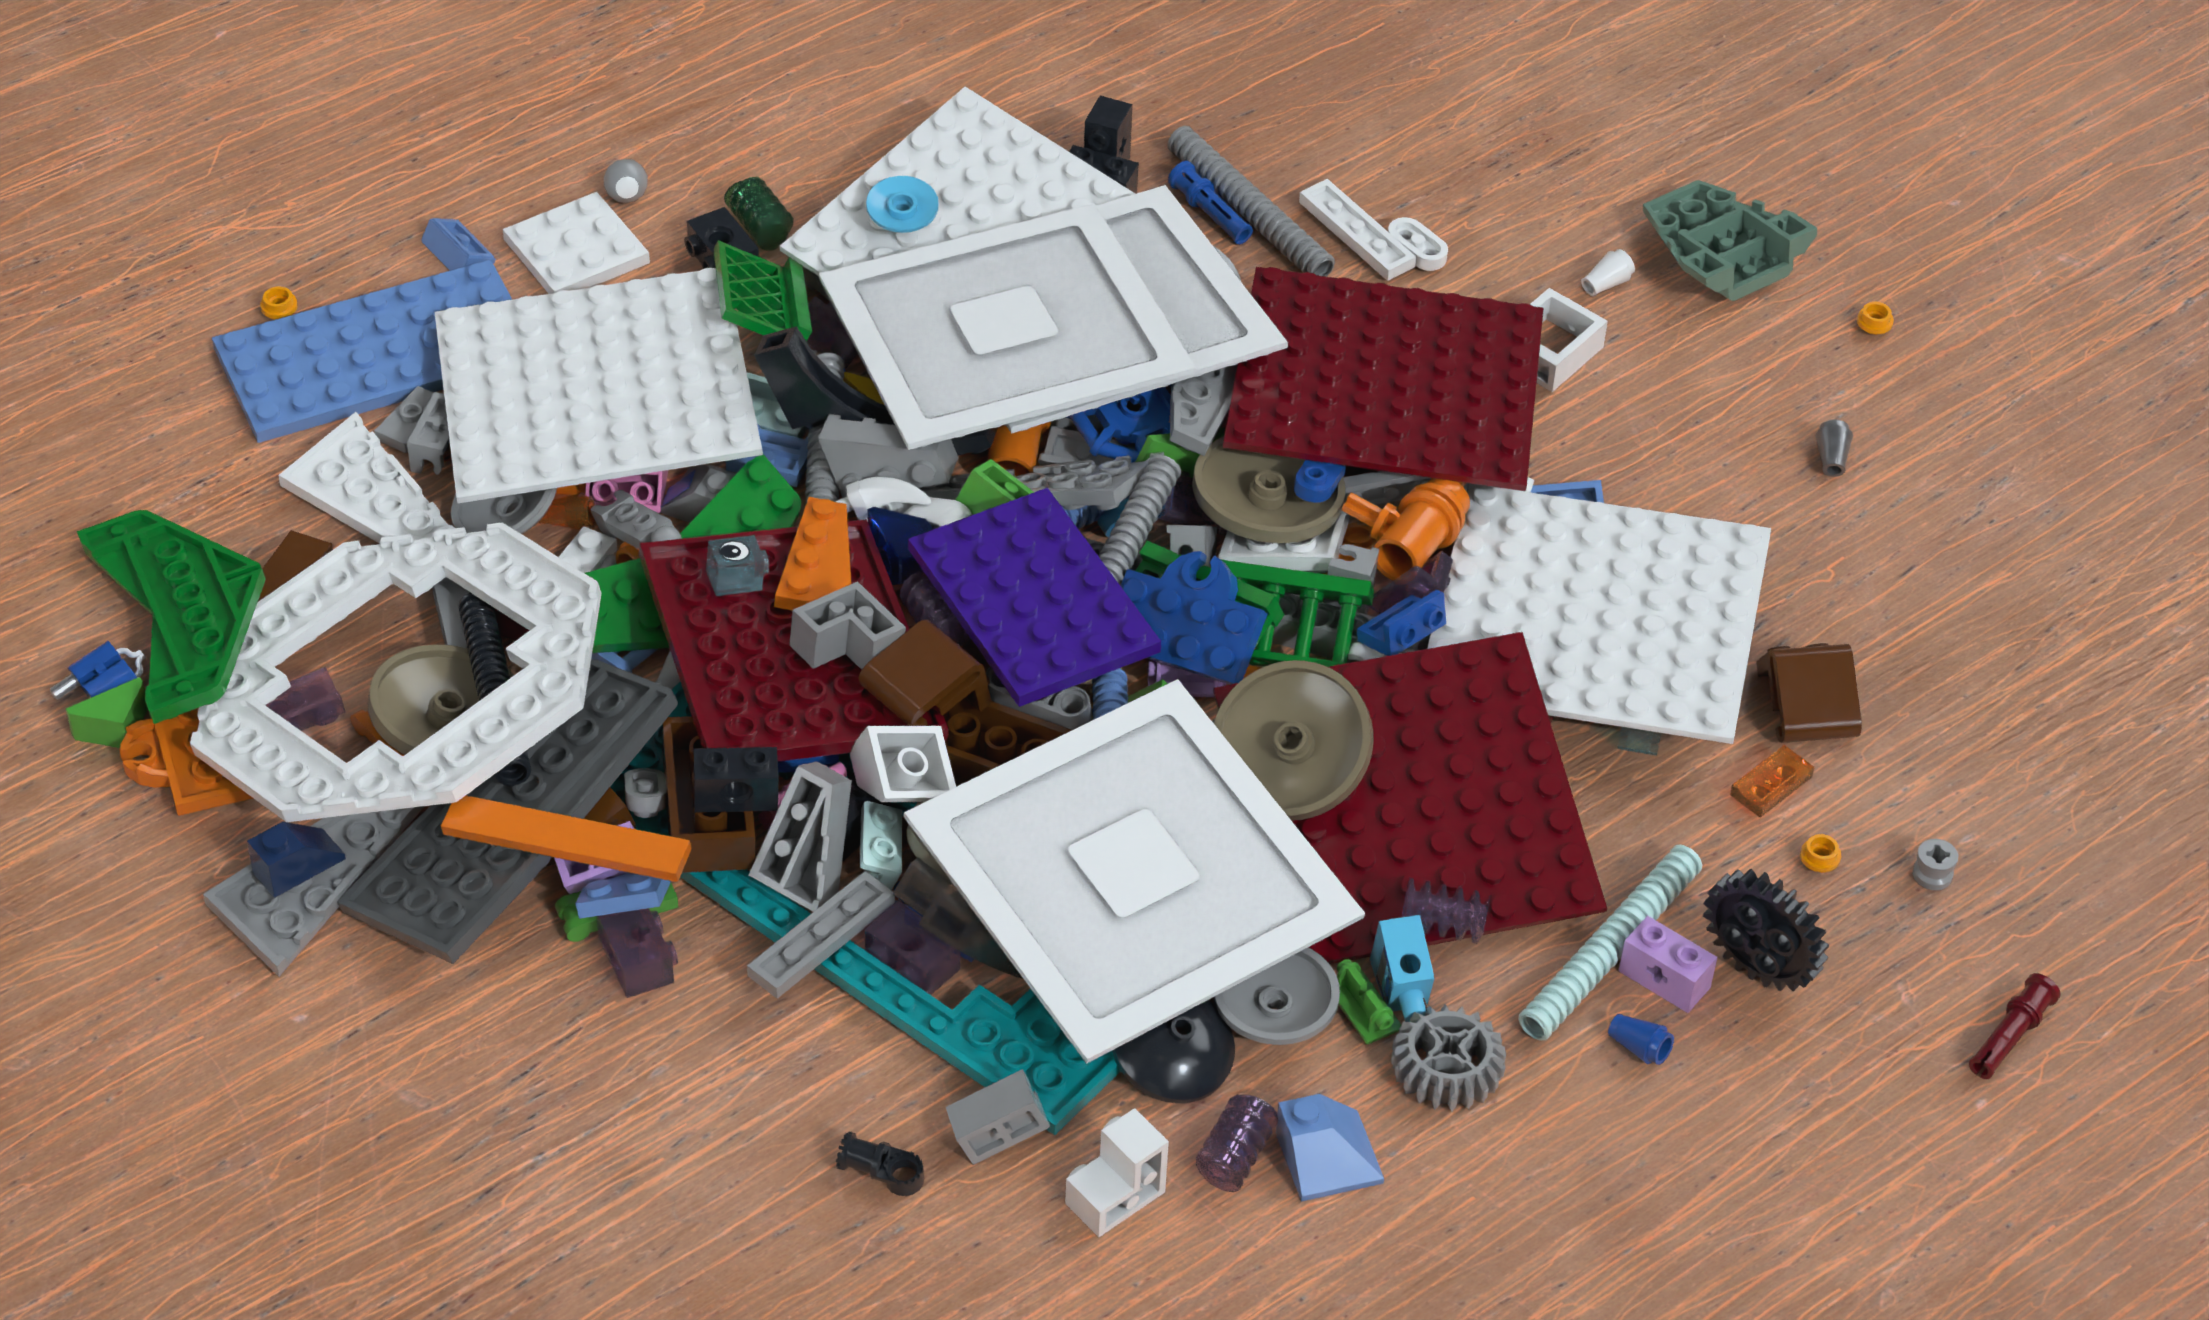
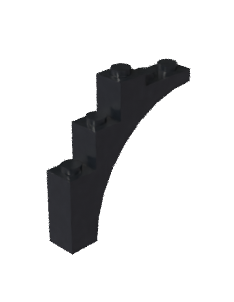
[754,326,999,455]

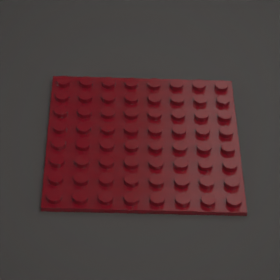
[1223,267,1544,491]
[1213,632,1607,964]

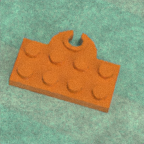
[119,708,253,816]

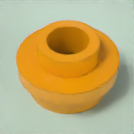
[260,286,298,319]
[1857,302,1894,335]
[1800,834,1841,873]

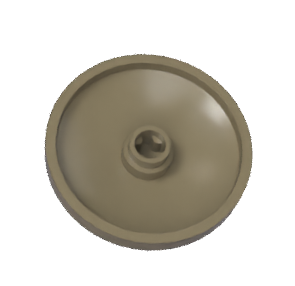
[1192,437,1346,543]
[367,645,514,755]
[1214,660,1374,821]

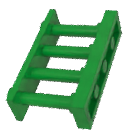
[1220,559,1374,667]

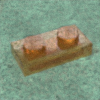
[1730,745,1815,818]

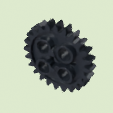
[1703,869,1829,991]

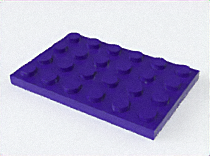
[908,488,1161,707]

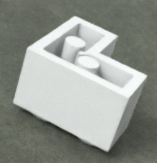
[1065,1108,1169,1237]

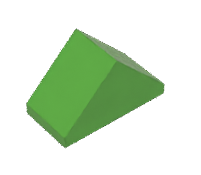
[66,677,148,748]

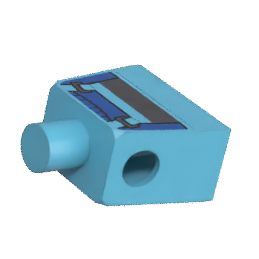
[1370,915,1434,1022]

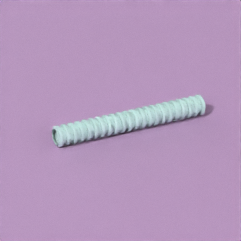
[1518,845,1703,1041]

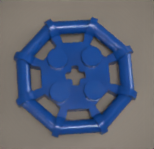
[1066,384,1171,463]

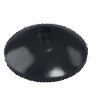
[1112,1000,1235,1103]

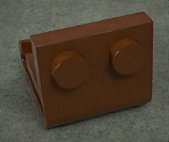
[859,620,992,726]
[1756,643,1862,743]

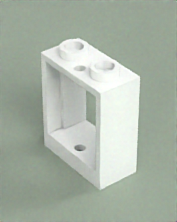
[1531,288,1608,392]

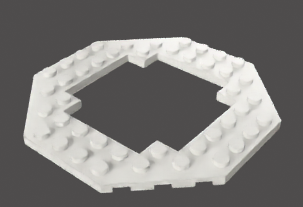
[190,522,602,822]

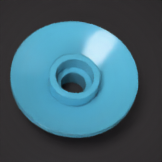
[866,176,939,233]

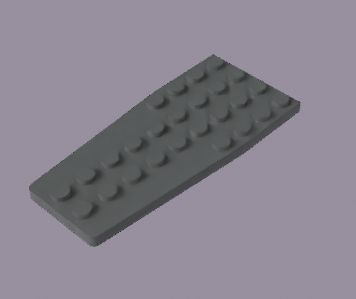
[337,659,678,964]

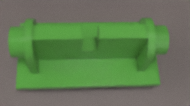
[1337,959,1402,1045]

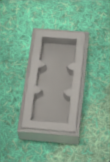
[374,386,433,453]

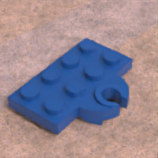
[1121,551,1268,684]

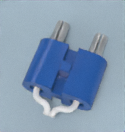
[50,641,146,700]

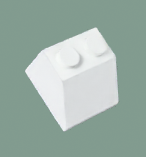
[850,726,956,802]

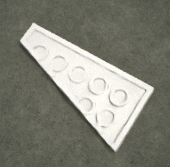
[278,412,455,544]

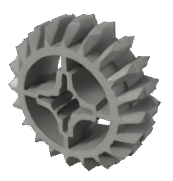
[1391,1004,1506,1112]

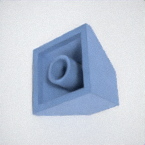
[1276,1094,1384,1202]

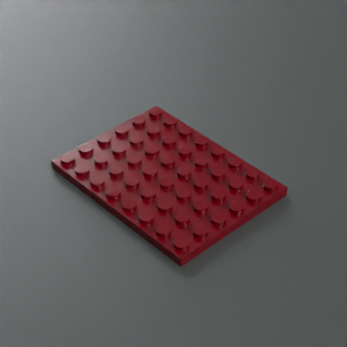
[639,519,949,761]

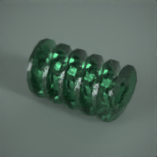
[724,176,794,251]

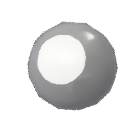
[604,159,648,203]

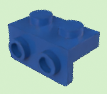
[1357,590,1447,656]

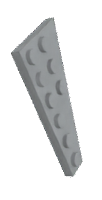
[1170,364,1238,456]
[919,452,1165,510]
[203,806,425,977]

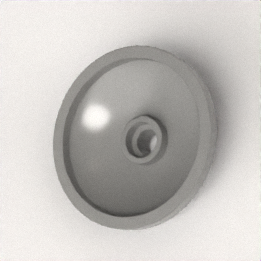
[451,488,557,534]
[1214,948,1340,1045]

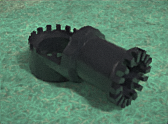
[836,1132,924,1196]

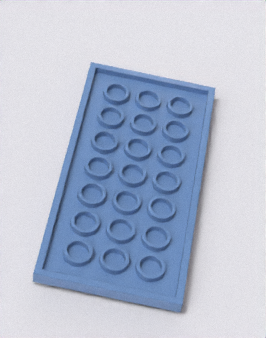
[212,259,512,443]

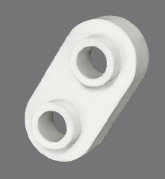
[1388,217,1448,271]

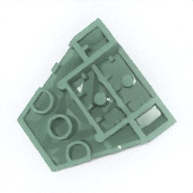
[1643,180,1817,301]

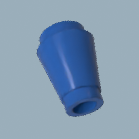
[1608,1014,1674,1065]

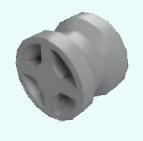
[1912,839,1959,890]

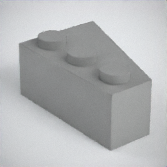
[818,414,958,498]
[749,761,852,912]

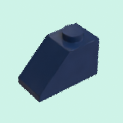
[247,822,346,898]

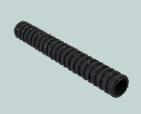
[458,592,532,786]

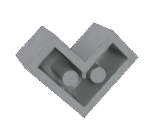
[790,581,906,669]

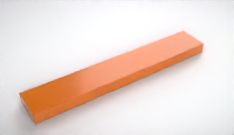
[441,795,692,882]

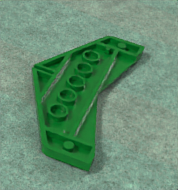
[585,454,801,653]
[77,510,266,724]

